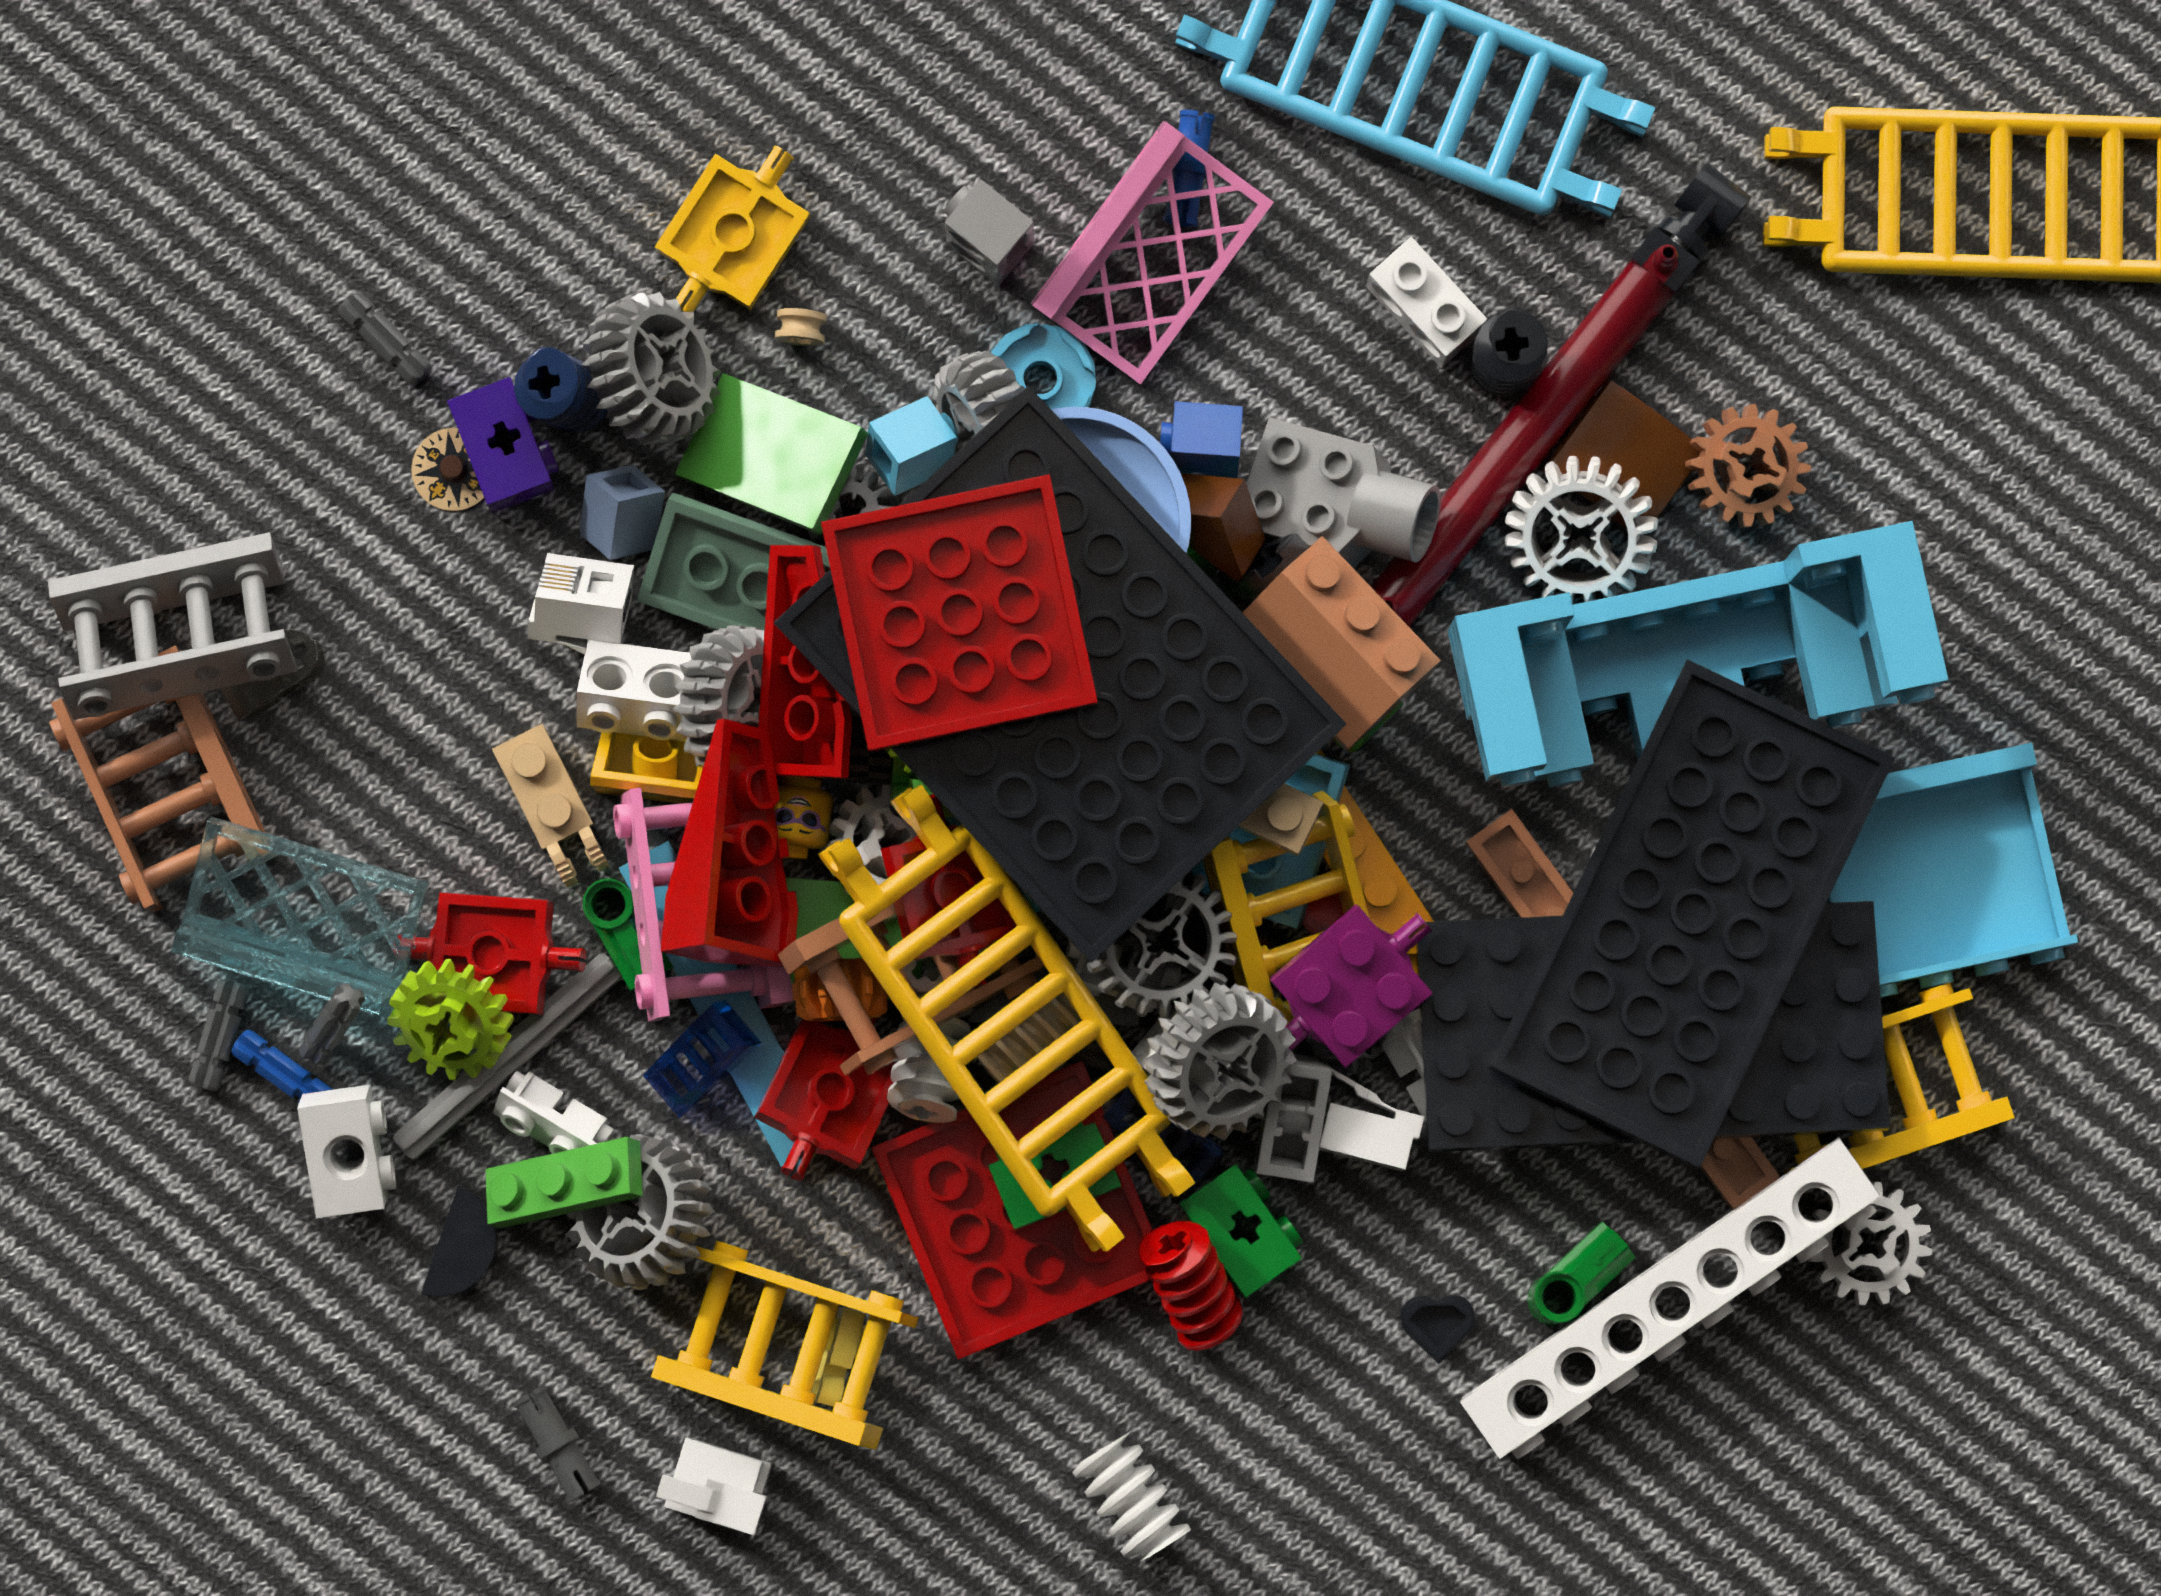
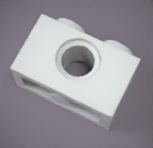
[297,1084,396,1218]

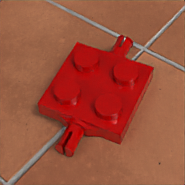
[881,794,1017,987]
[394,892,587,1015]
[754,1017,897,1181]

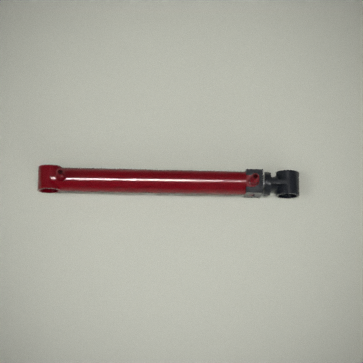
[1371,163,1752,627]

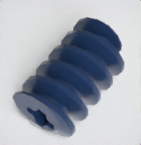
[514,347,608,433]

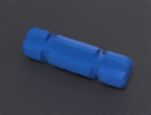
[231,1030,333,1103]

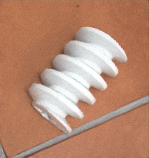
[887,994,973,1123]
[1072,1431,1191,1561]

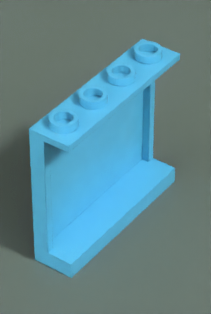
[1827,743,2078,998]

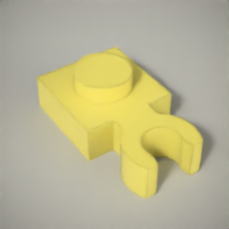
[811,1307,866,1407]

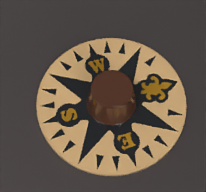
[411,428,484,511]

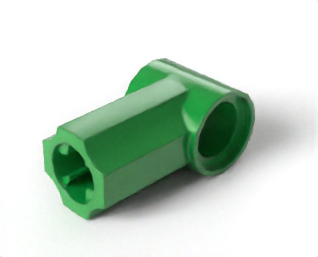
[582,878,674,992]
[1527,1221,1636,1326]

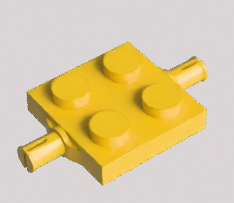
[655,145,811,312]

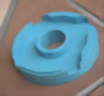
[991,323,1096,409]

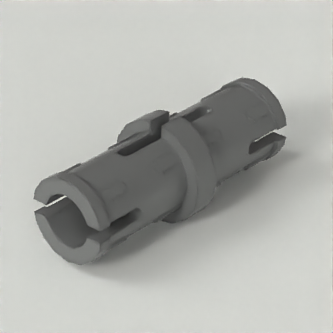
[512,1385,601,1503]

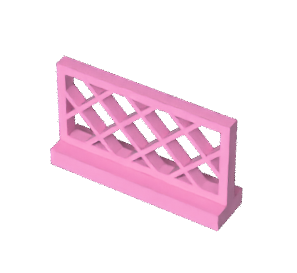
[1031,121,1274,384]

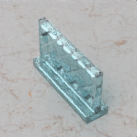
[171,817,429,1018]

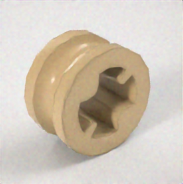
[775,308,827,346]

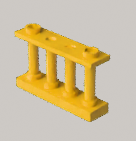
[1202,790,1369,1025]
[1784,982,2015,1174]
[651,1240,919,1450]

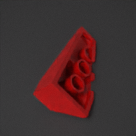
[758,545,852,779]
[661,718,798,967]

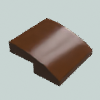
[1542,380,1700,536]

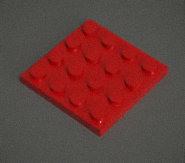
[821,474,1098,752]
[871,1060,1153,1360]

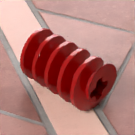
[1138,1221,1243,1351]

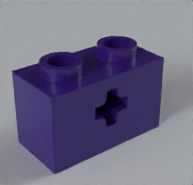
[447,377,559,514]

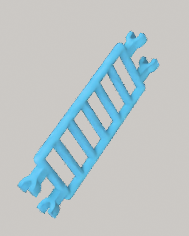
[1175,0,1655,219]

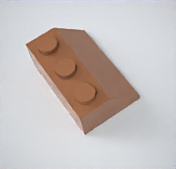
[1243,536,1441,751]

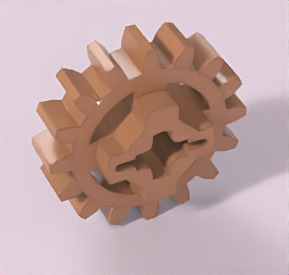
[1685,404,1811,528]

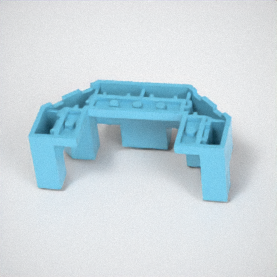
[1448,521,1948,788]

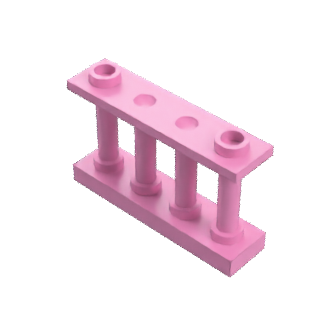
[613,788,793,1022]

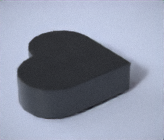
[1399,1295,1475,1364]

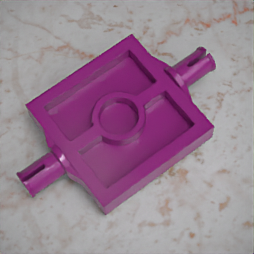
[1269,904,1432,1068]

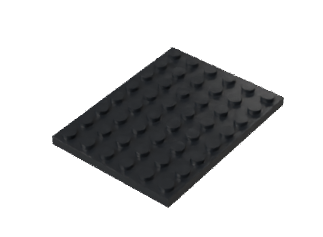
[773,386,1347,964]

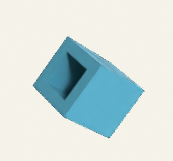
[865,396,958,496]

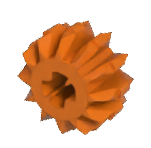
[792,958,889,1022]

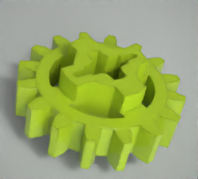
[387,959,514,1080]

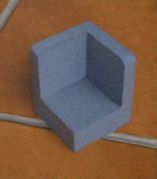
[579,465,665,560]

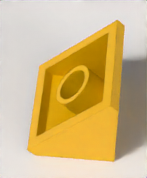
[590,732,703,804]

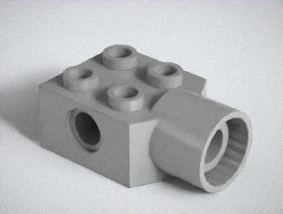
[1246,417,1441,569]

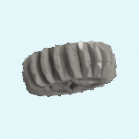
[582,292,721,445]
[933,350,1025,455]
[672,625,764,767]
[1086,874,1237,1019]
[1142,983,1297,1139]
[565,1134,715,1290]

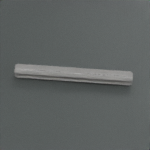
[393,953,622,1160]

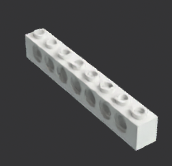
[1460,1137,1880,1459]

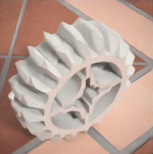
[1505,456,1658,604]

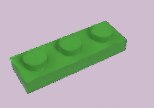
[485,1137,643,1228]

